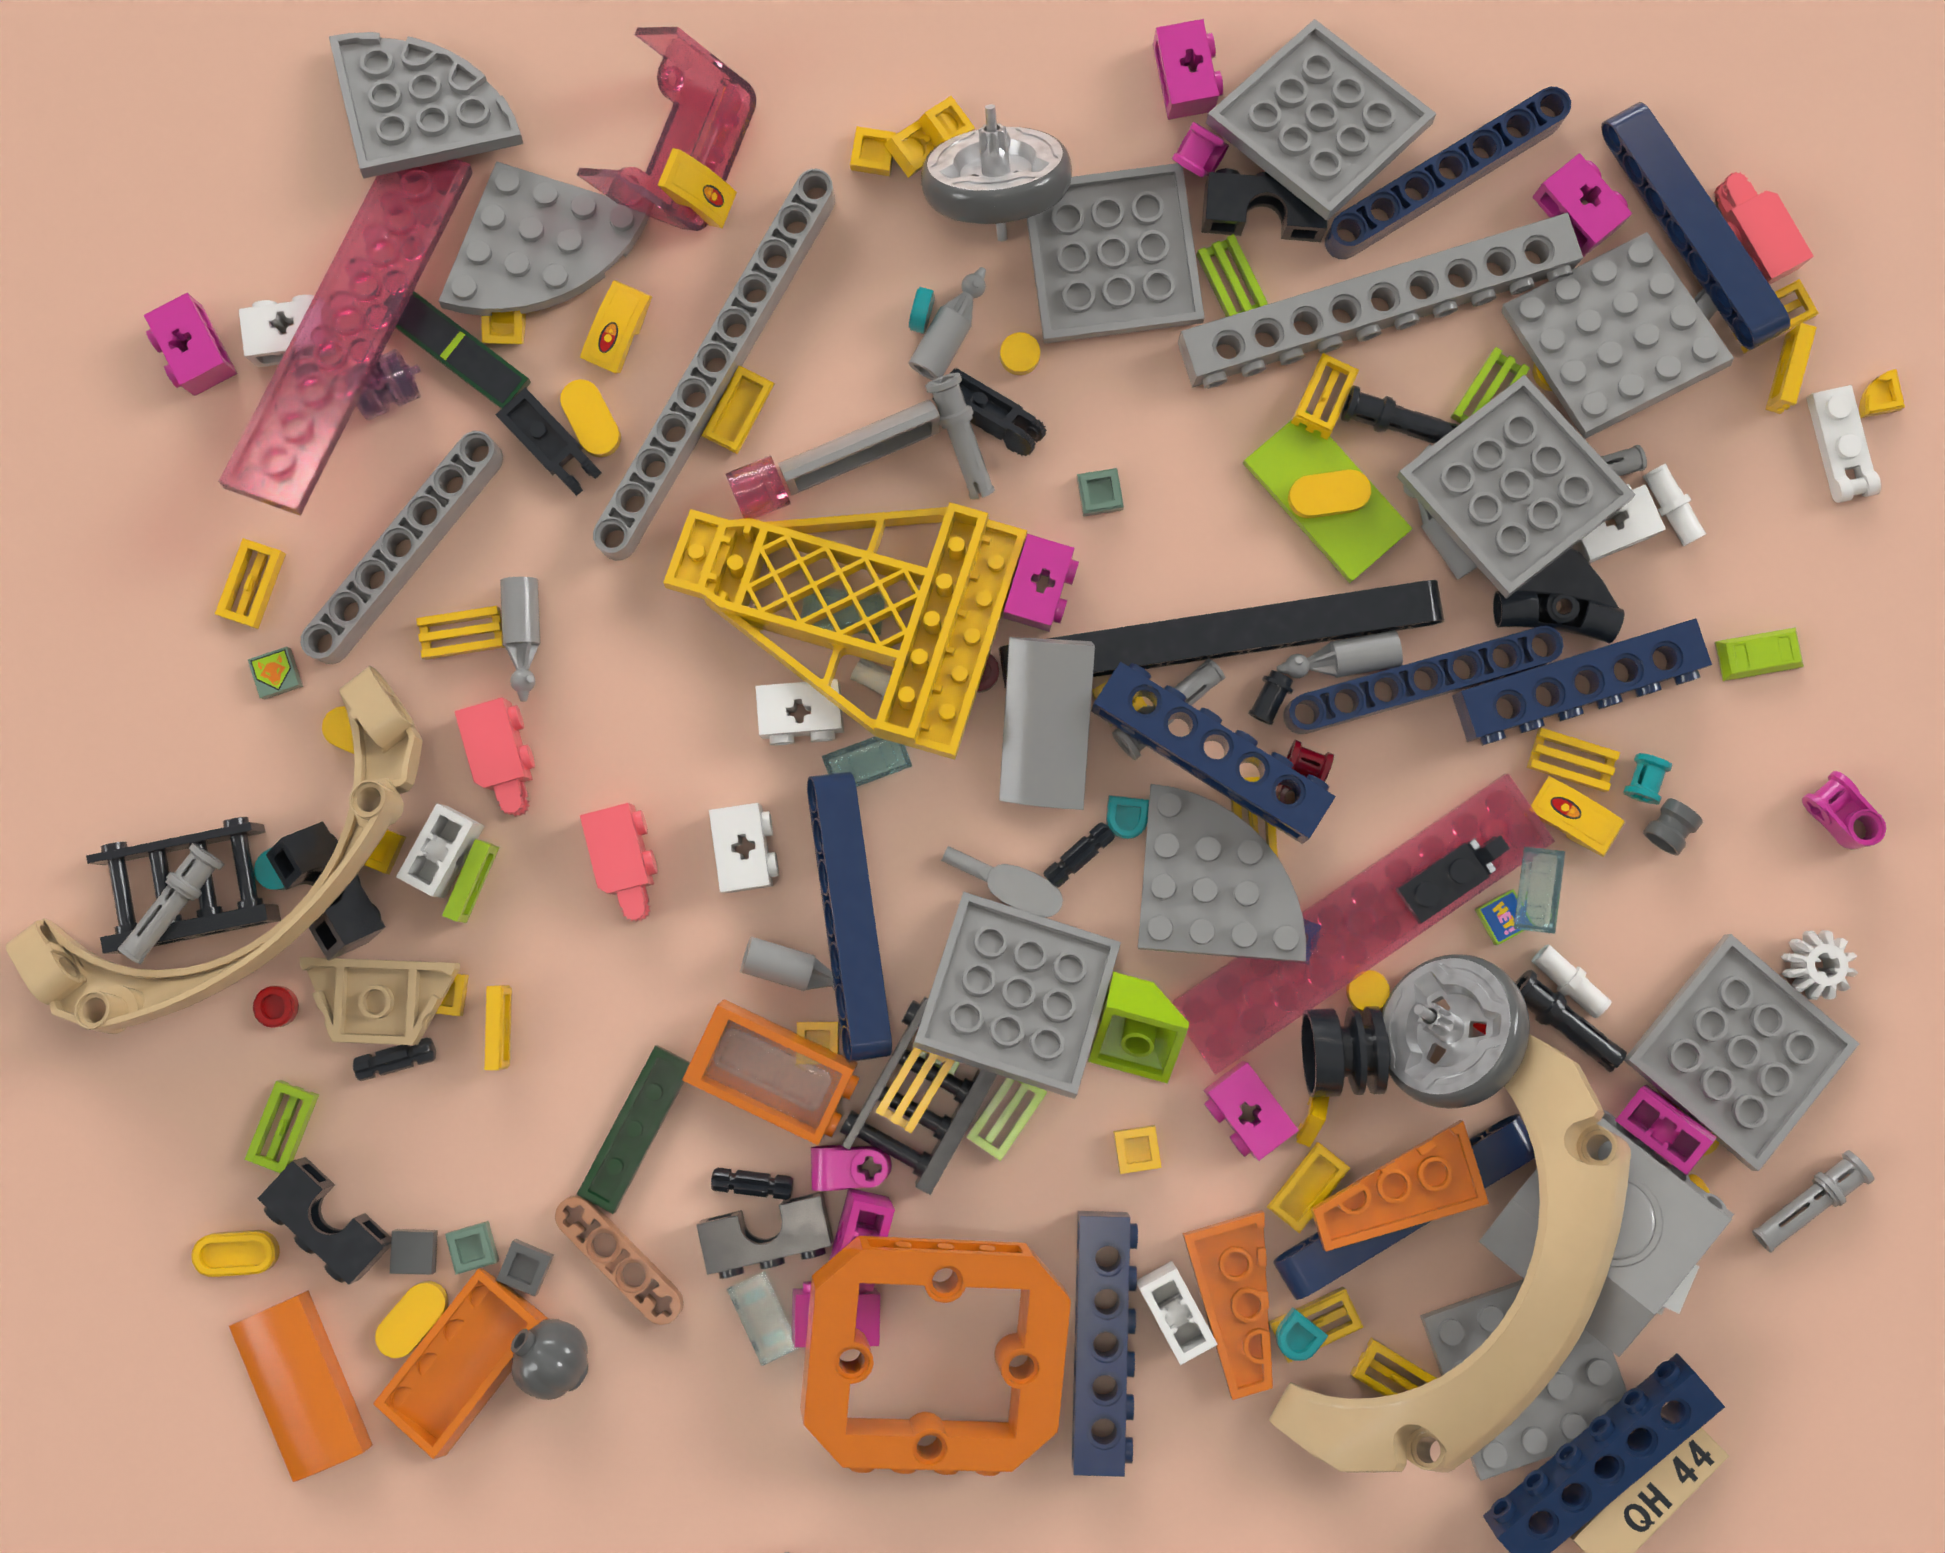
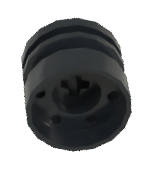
[1301,1006,1390,1098]

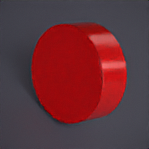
[253,986,299,1028]

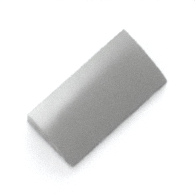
[778,400,940,496]
[999,637,1095,810]

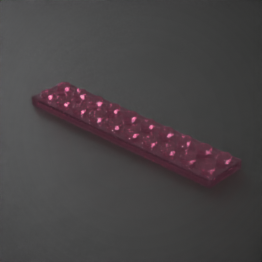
[218,159,473,516]
[1171,773,1555,1075]

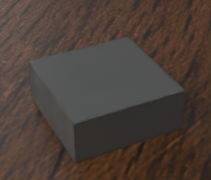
[390,1229,438,1275]
[496,1239,554,1296]

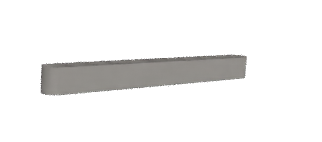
[593,168,835,561]

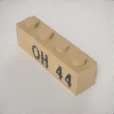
[1570,1427,1729,1553]

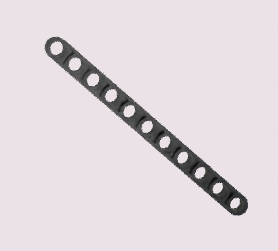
[998,580,1444,689]

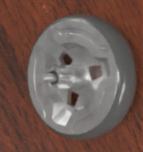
[921,104,1072,241]
[1382,954,1530,1109]

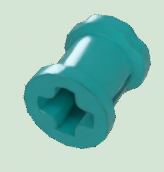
[1623,753,1673,805]

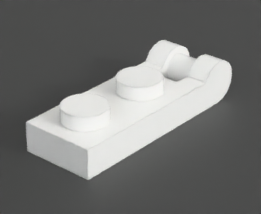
[1806,385,1881,503]

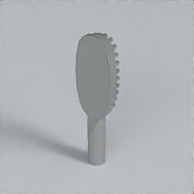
[941,846,1063,917]

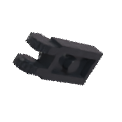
[932,368,1047,456]
[495,387,602,496]

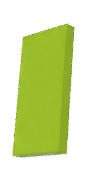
[1243,410,1413,584]

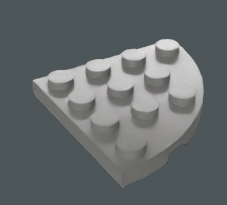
[329,32,523,179]
[439,161,650,316]
[1138,784,1306,963]

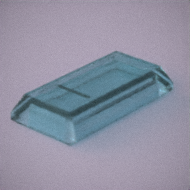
[801,585,885,636]
[822,737,912,787]
[1514,846,1565,934]
[727,1271,800,1366]

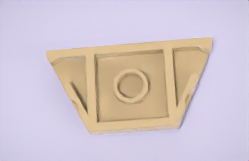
[300,957,460,1045]

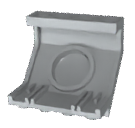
[1479,1110,1734,1357]

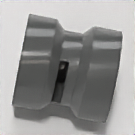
[1643,798,1703,856]

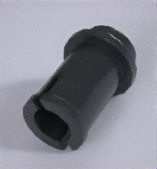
[1248,670,1293,725]

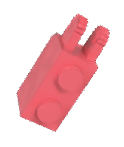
[1714,172,1814,285]
[454,697,535,817]
[580,803,658,922]

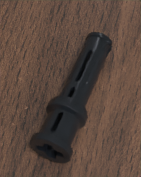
[1341,385,1458,444]
[1515,970,1627,1072]

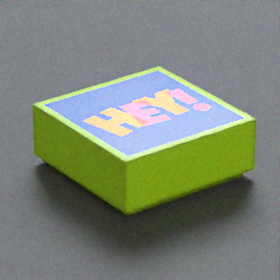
[1475,889,1534,945]

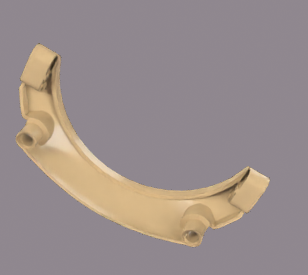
[6,666,423,1034]
[1269,1034,1631,1473]

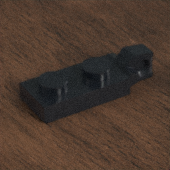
[1395,835,1510,924]

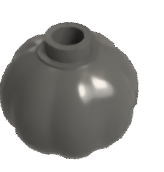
[511,1319,588,1400]

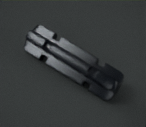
[1044,822,1115,888]
[353,1038,436,1081]
[711,1168,793,1200]

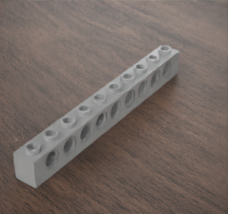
[1178,213,1583,389]

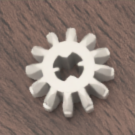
[1781,930,1858,1000]

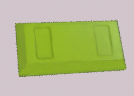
[1715,627,1804,681]

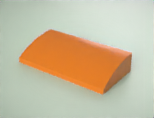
[373,1268,549,1459]
[229,1290,373,1482]

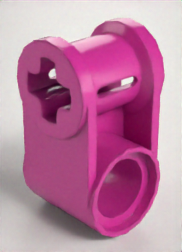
[1172,122,1229,177]
[1802,771,1887,850]
[811,1145,892,1191]

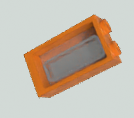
[682,999,860,1145]

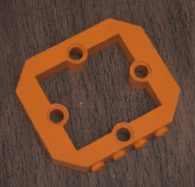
[800,1236,1071,1476]

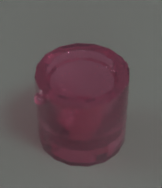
[725,455,791,519]

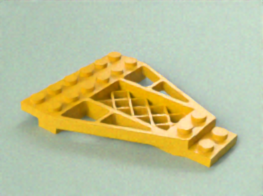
[663,502,1027,760]

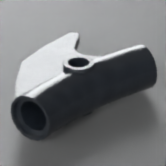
[1493,548,1625,644]

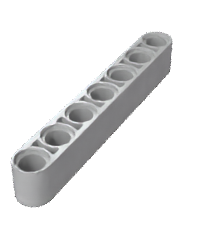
[300,431,503,664]

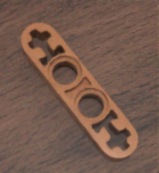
[555,1195,684,1325]

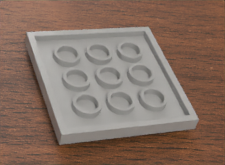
[1206,19,1436,221]
[1027,163,1205,344]
[1502,232,1734,439]
[1397,375,1636,599]
[913,892,1121,1099]
[1624,934,1859,1171]
[1420,1279,1627,1481]

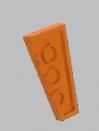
[1311,1120,1489,1251]

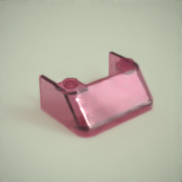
[577,27,756,231]

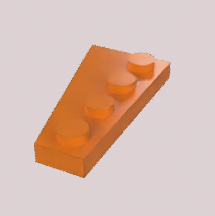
[1183,1210,1273,1400]

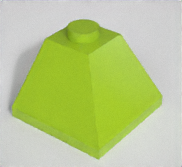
[1088,971,1189,1084]

